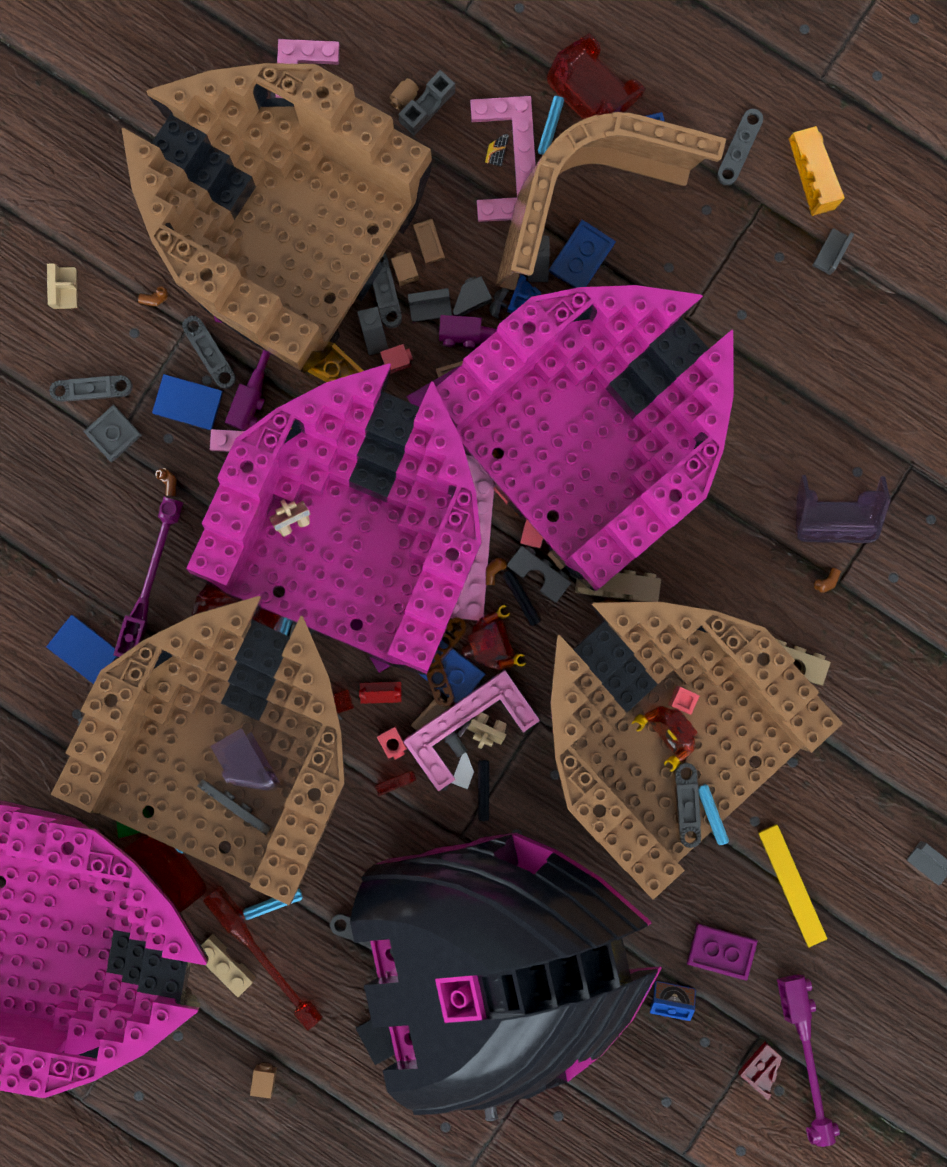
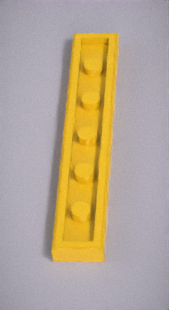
[758,824,827,947]

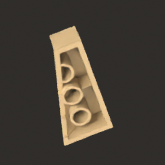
[575,570,661,602]

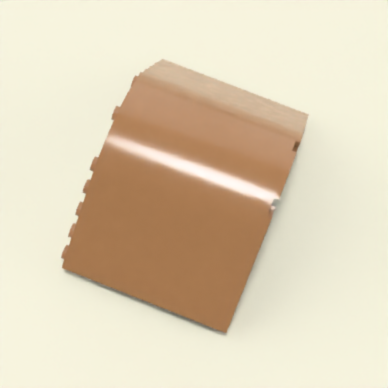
[495,112,726,290]

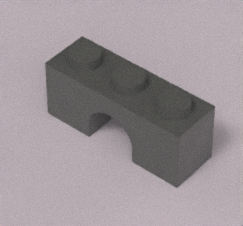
[398,70,455,136]
[507,546,571,603]

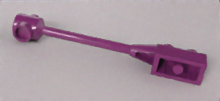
[439,315,497,349]
[224,350,271,431]
[113,497,183,657]
[777,975,840,1147]

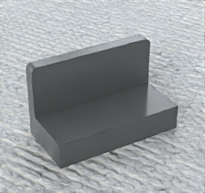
[812,228,854,275]
[408,288,452,322]
[906,841,947,885]

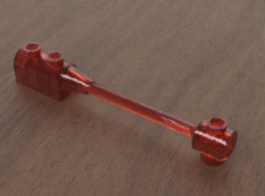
[203,885,323,1031]

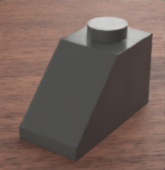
[528,236,550,282]
[453,276,492,316]
[358,307,388,356]

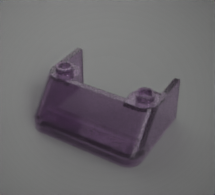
[796,475,891,543]
[210,728,282,792]

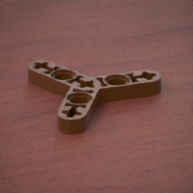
[426,617,467,707]

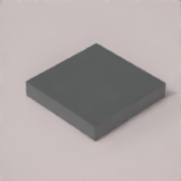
[83,404,142,462]

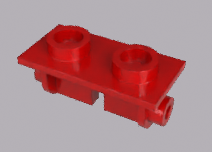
[359,682,402,704]

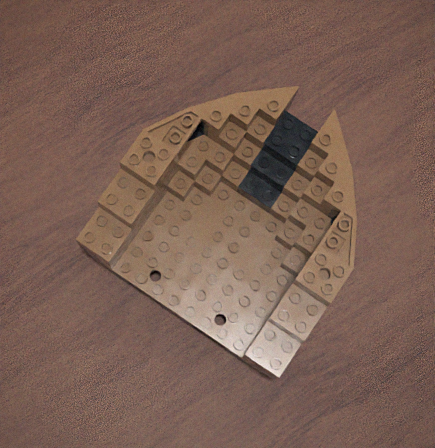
[122,63,432,373]
[51,596,345,905]
[551,602,843,900]

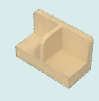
[47,264,78,309]

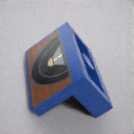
[650,981,696,1021]

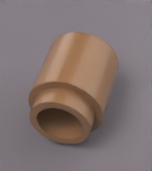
[390,78,419,110]

